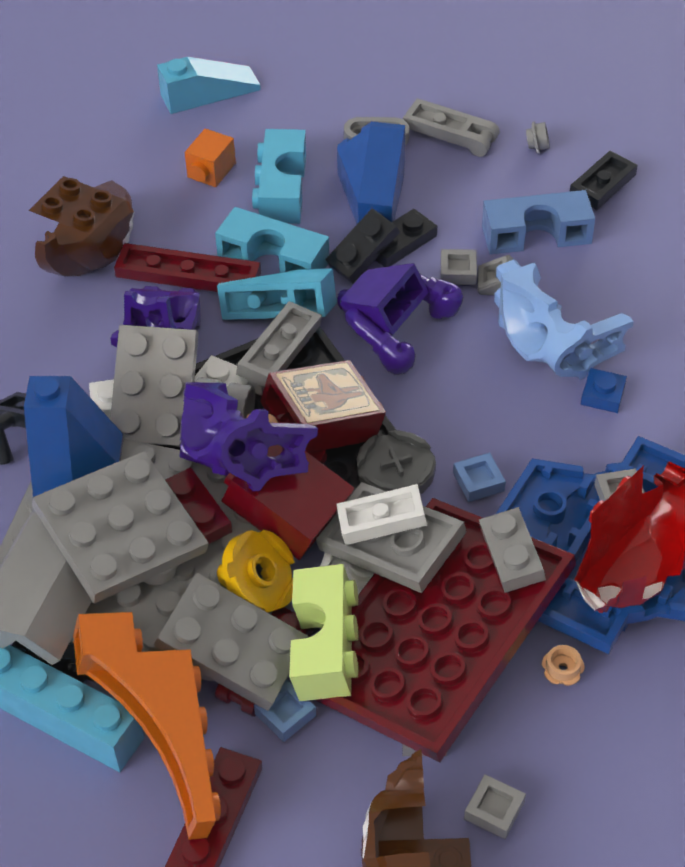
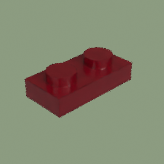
[165,467,232,545]

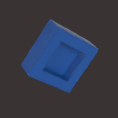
[581,368,627,413]

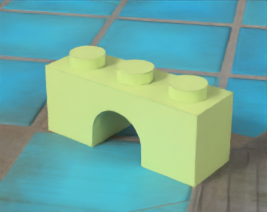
[289,564,358,701]

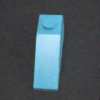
[157,57,261,114]
[217,268,337,320]

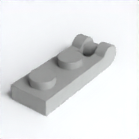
[403,98,500,157]

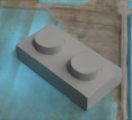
[479,507,546,593]

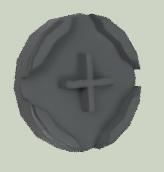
[356,430,436,494]

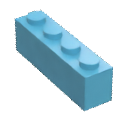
[0,645,145,773]

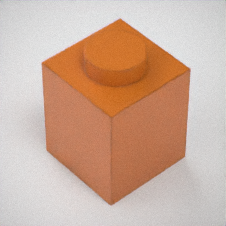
[184,128,236,187]

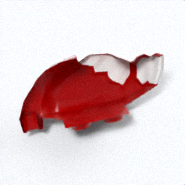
[575,461,685,613]

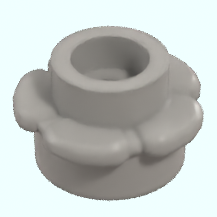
[526,121,550,154]

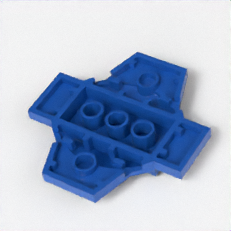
[496,436,685,654]

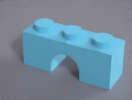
[252,129,306,224]
[215,207,330,273]

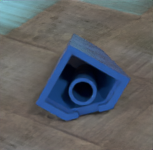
[337,121,405,224]
[24,376,124,497]

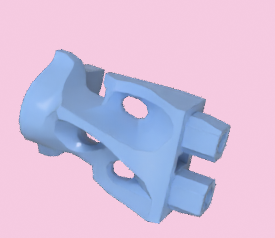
[494,259,634,380]

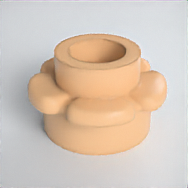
[542,645,585,686]

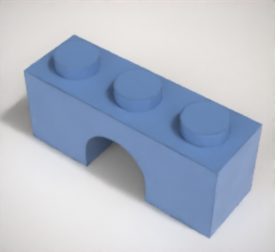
[482,190,595,255]

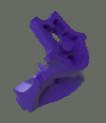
[110,286,201,347]
[179,382,318,491]

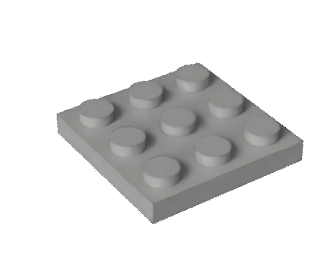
[32,451,208,604]

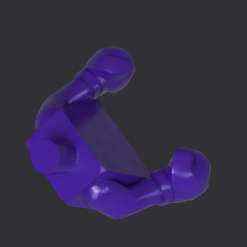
[337,263,464,375]

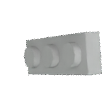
[236,301,322,387]

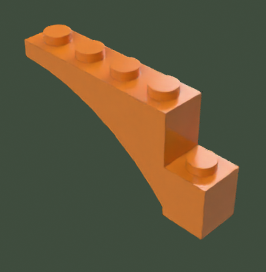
[73,612,221,840]

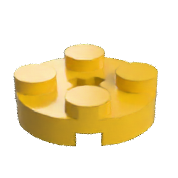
[217,530,295,613]

